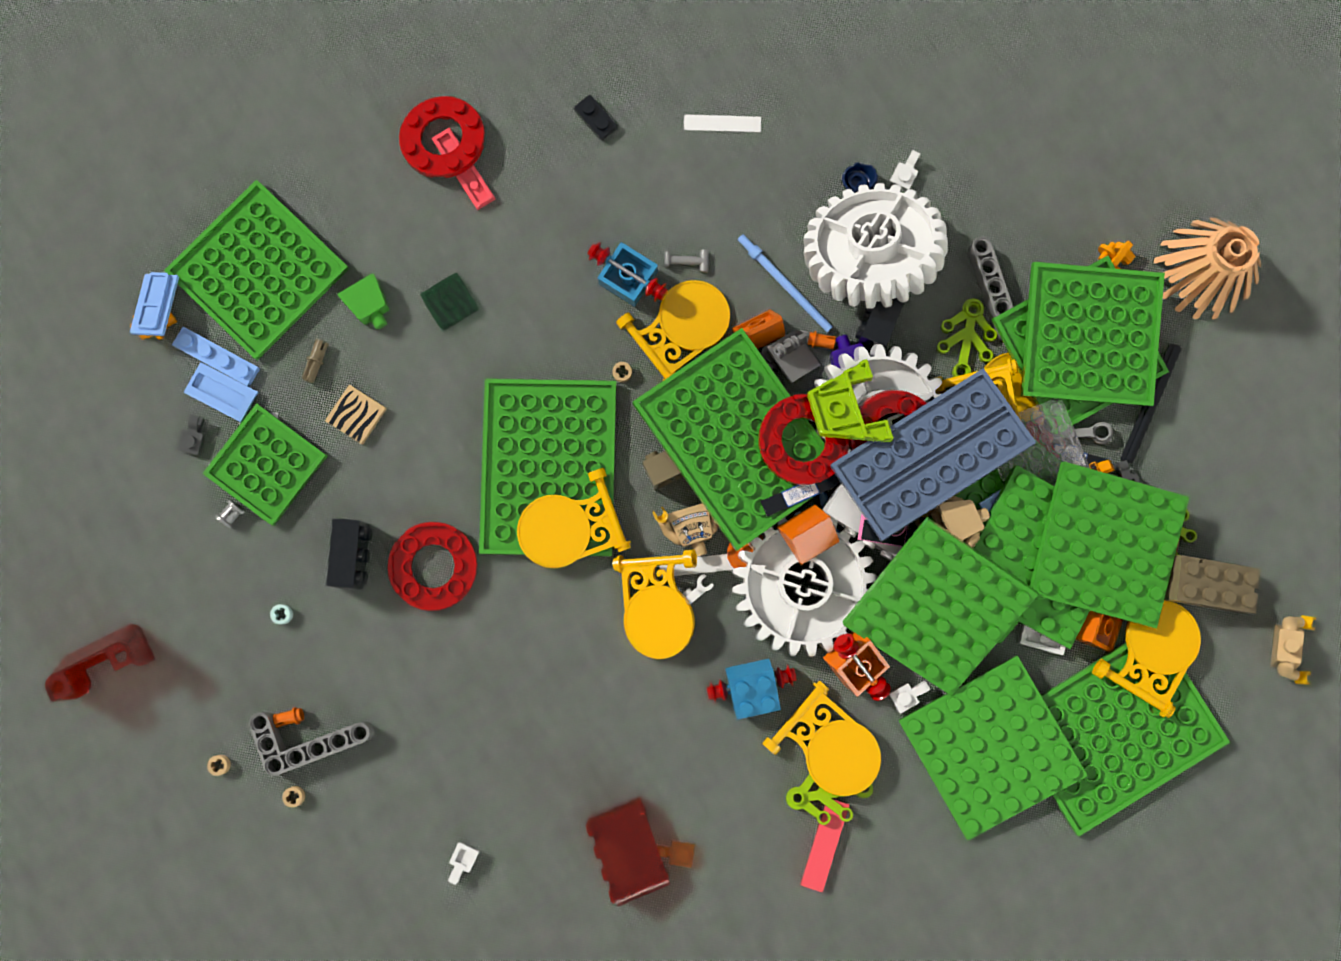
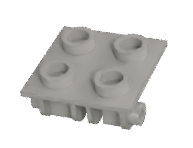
[766,330,821,383]

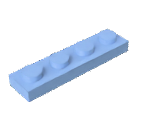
[172,327,260,387]

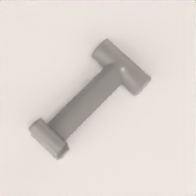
[664,250,709,273]

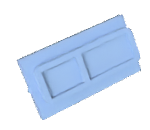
[129,272,179,336]
[183,362,259,423]

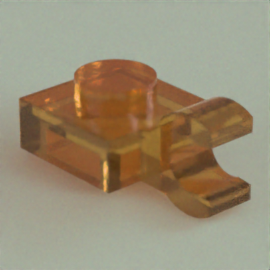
[654,840,695,868]

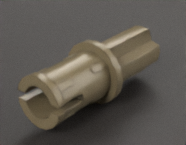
[302,339,329,383]

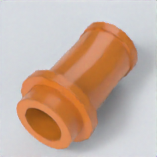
[807,331,836,350]
[273,707,304,728]

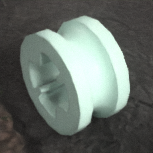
[270,604,293,624]

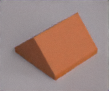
[732,309,786,349]
[777,504,840,565]

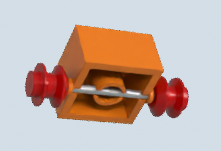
[823,631,891,701]

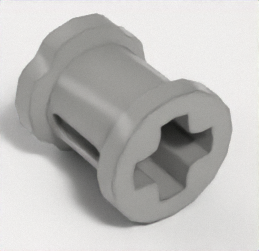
[215,499,245,529]

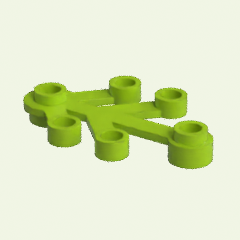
[936,298,997,377]
[786,774,873,825]

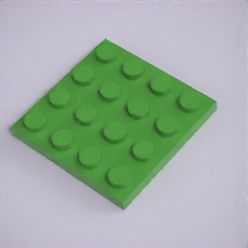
[202,403,328,526]

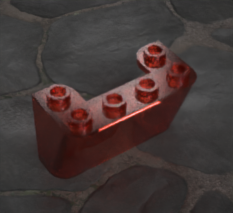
[45,624,156,703]
[585,796,671,907]

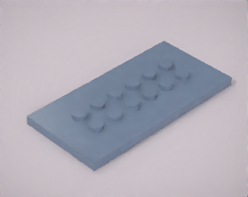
[830,368,1036,542]

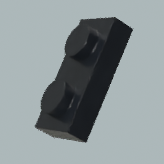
[574,94,618,142]

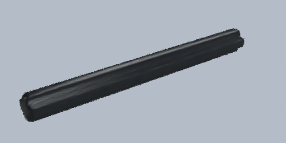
[1120,344,1182,464]

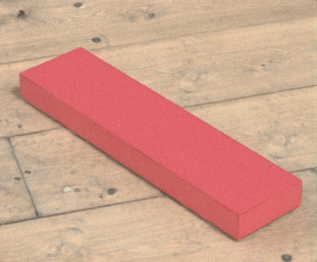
[431,127,495,211]
[800,798,849,893]

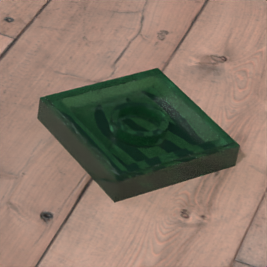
[419,272,480,332]

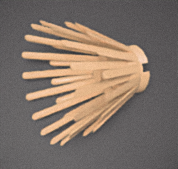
[1154,217,1261,319]

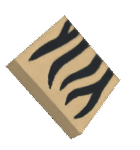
[325,385,387,445]

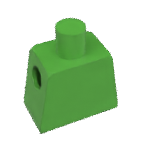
[337,273,390,330]

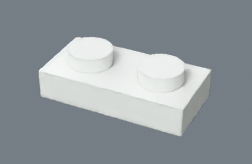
[1018,624,1065,655]

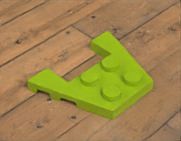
[807,359,893,442]

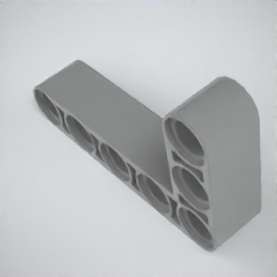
[968,236,1013,341]
[249,711,374,776]

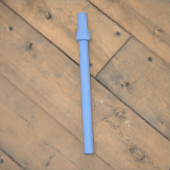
[737,234,833,332]

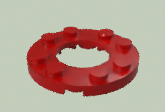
[399,96,485,178]
[849,390,927,451]
[758,394,849,485]
[388,522,478,611]

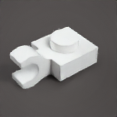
[889,150,920,191]
[683,574,713,605]
[889,681,930,714]
[448,841,480,885]

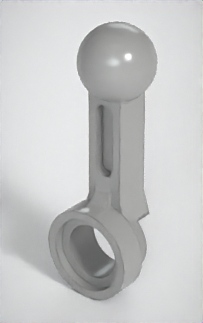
[1047,422,1113,445]

